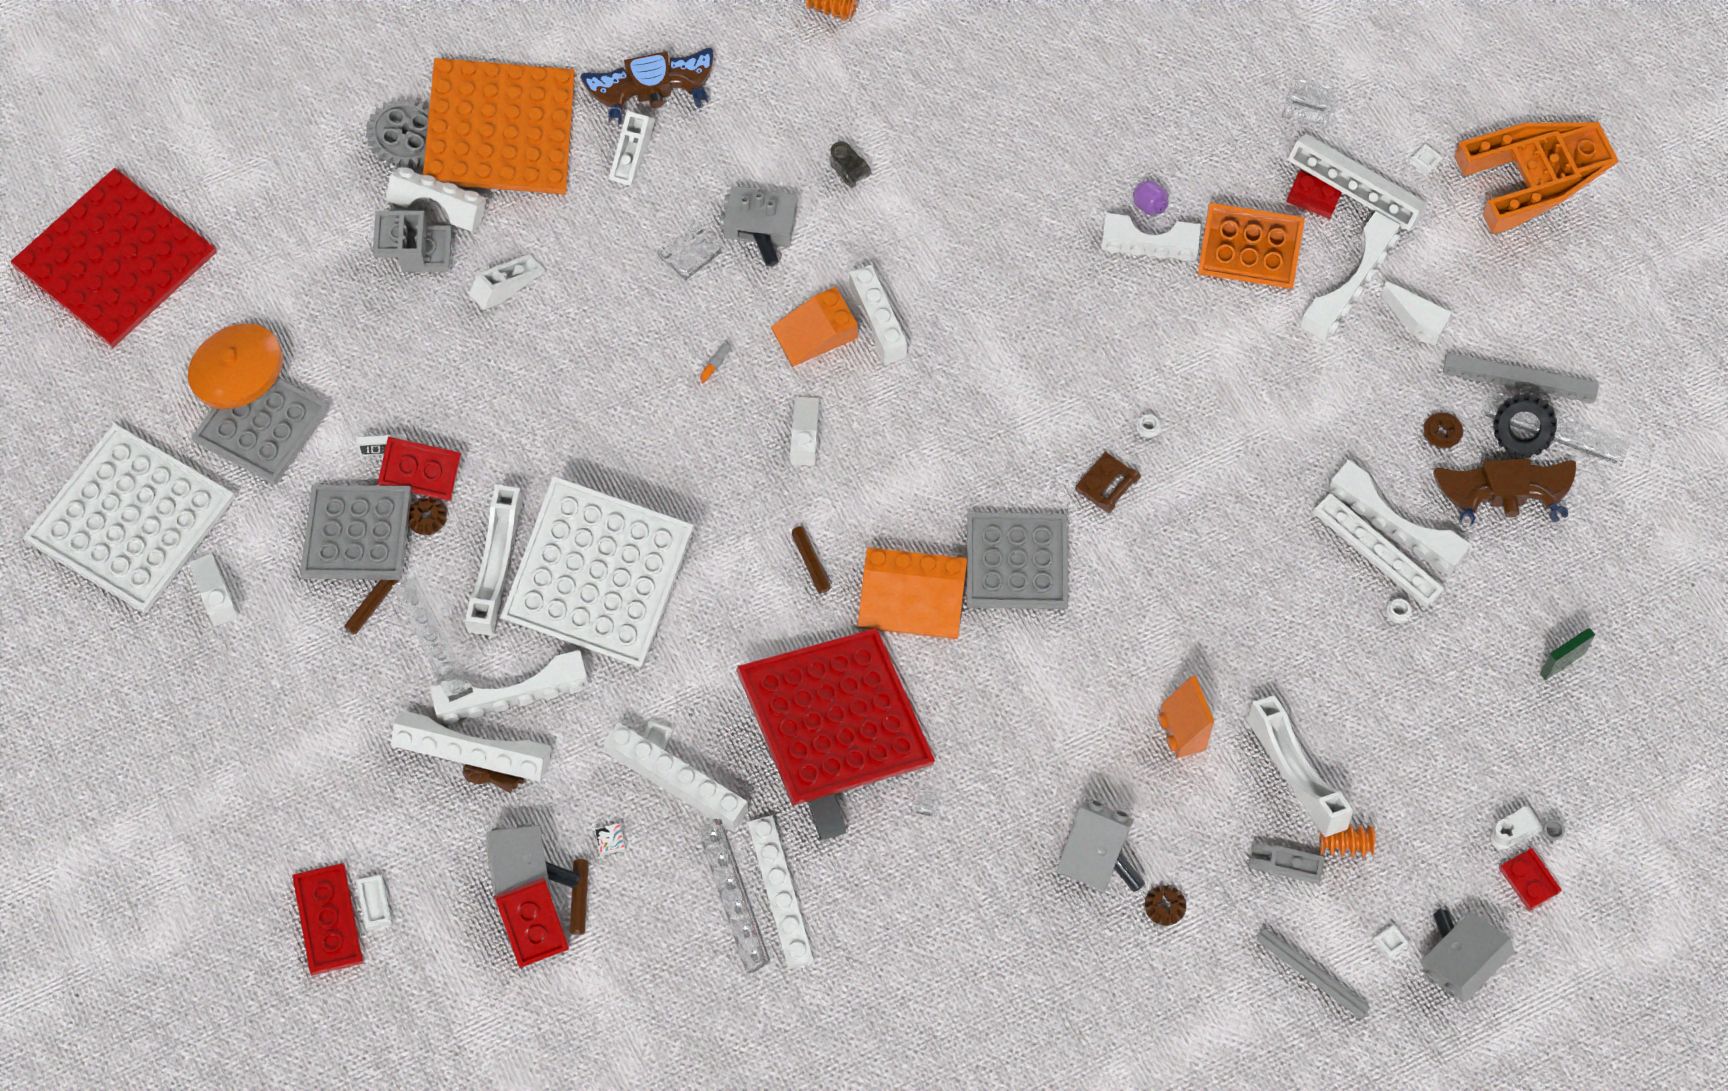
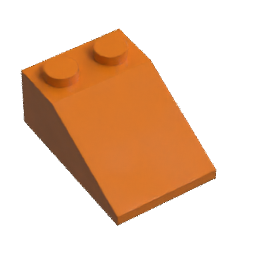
[771,287,858,367]
[1157,676,1214,759]

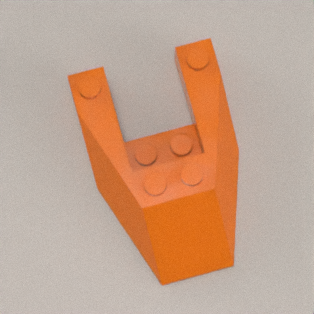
[1454,122,1619,234]

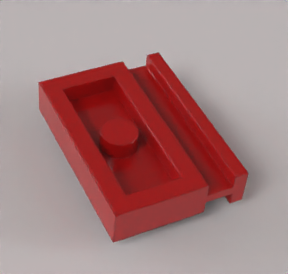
[1286,171,1343,219]
[1499,847,1562,912]

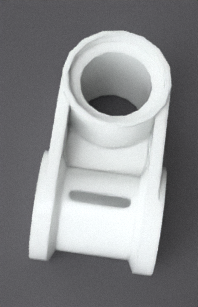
[1490,806,1543,850]

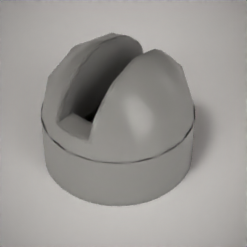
[1543,819,1565,841]

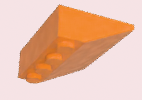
[1198,203,1305,289]
[858,547,967,639]

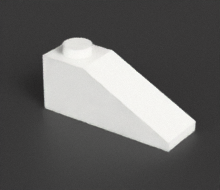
[608,111,655,186]
[469,254,545,310]
[1381,281,1452,346]
[790,397,820,466]
[188,553,238,627]

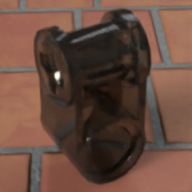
[830,141,872,188]

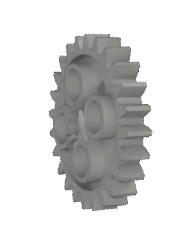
[366,98,429,169]

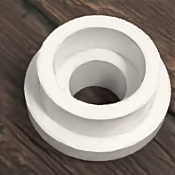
[1136,414,1161,438]
[1386,598,1412,623]

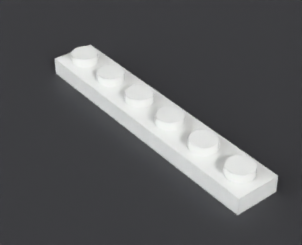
[1313,493,1444,609]
[747,815,814,970]

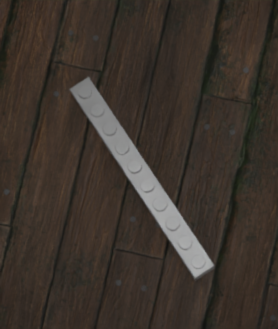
[1443,353,1599,403]

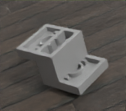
[373,211,452,272]

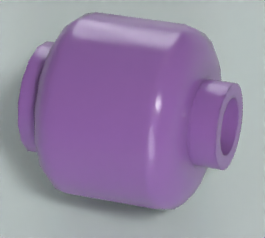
[1133,180,1169,216]

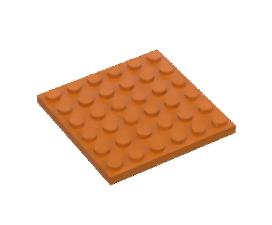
[423,58,575,195]

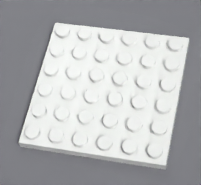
[23,423,236,614]
[500,476,695,669]

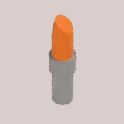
[700,343,731,384]

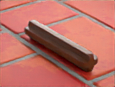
[792,526,830,594]
[344,580,399,634]
[570,859,589,936]

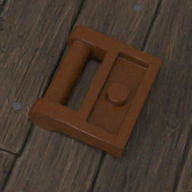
[1075,452,1141,513]

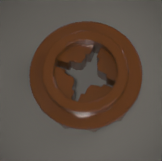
[1423,412,1463,450]
[408,497,447,535]
[1144,884,1186,926]

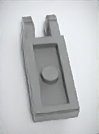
[1248,843,1325,884]

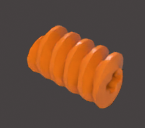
[806,0,858,21]
[1319,824,1375,858]

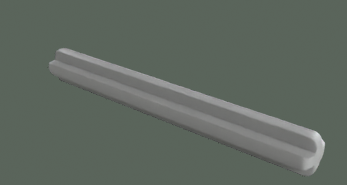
[1257,928,1370,1019]

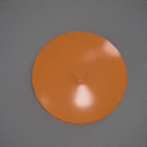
[188,324,283,409]

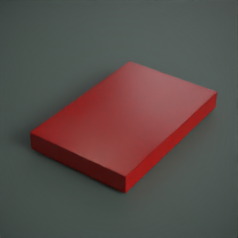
[377,436,462,501]
[494,877,569,968]

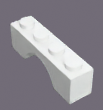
[386,167,487,232]
[1101,213,1201,261]
[849,265,907,365]

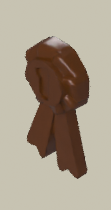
[462,764,524,793]

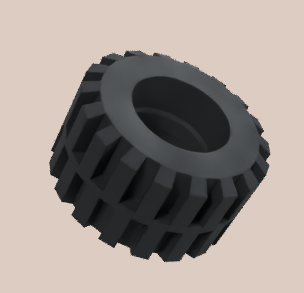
[1493,393,1557,458]

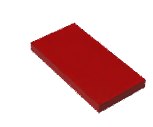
[292,863,364,976]

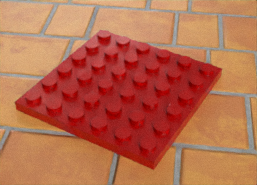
[10,167,217,348]
[736,628,935,806]

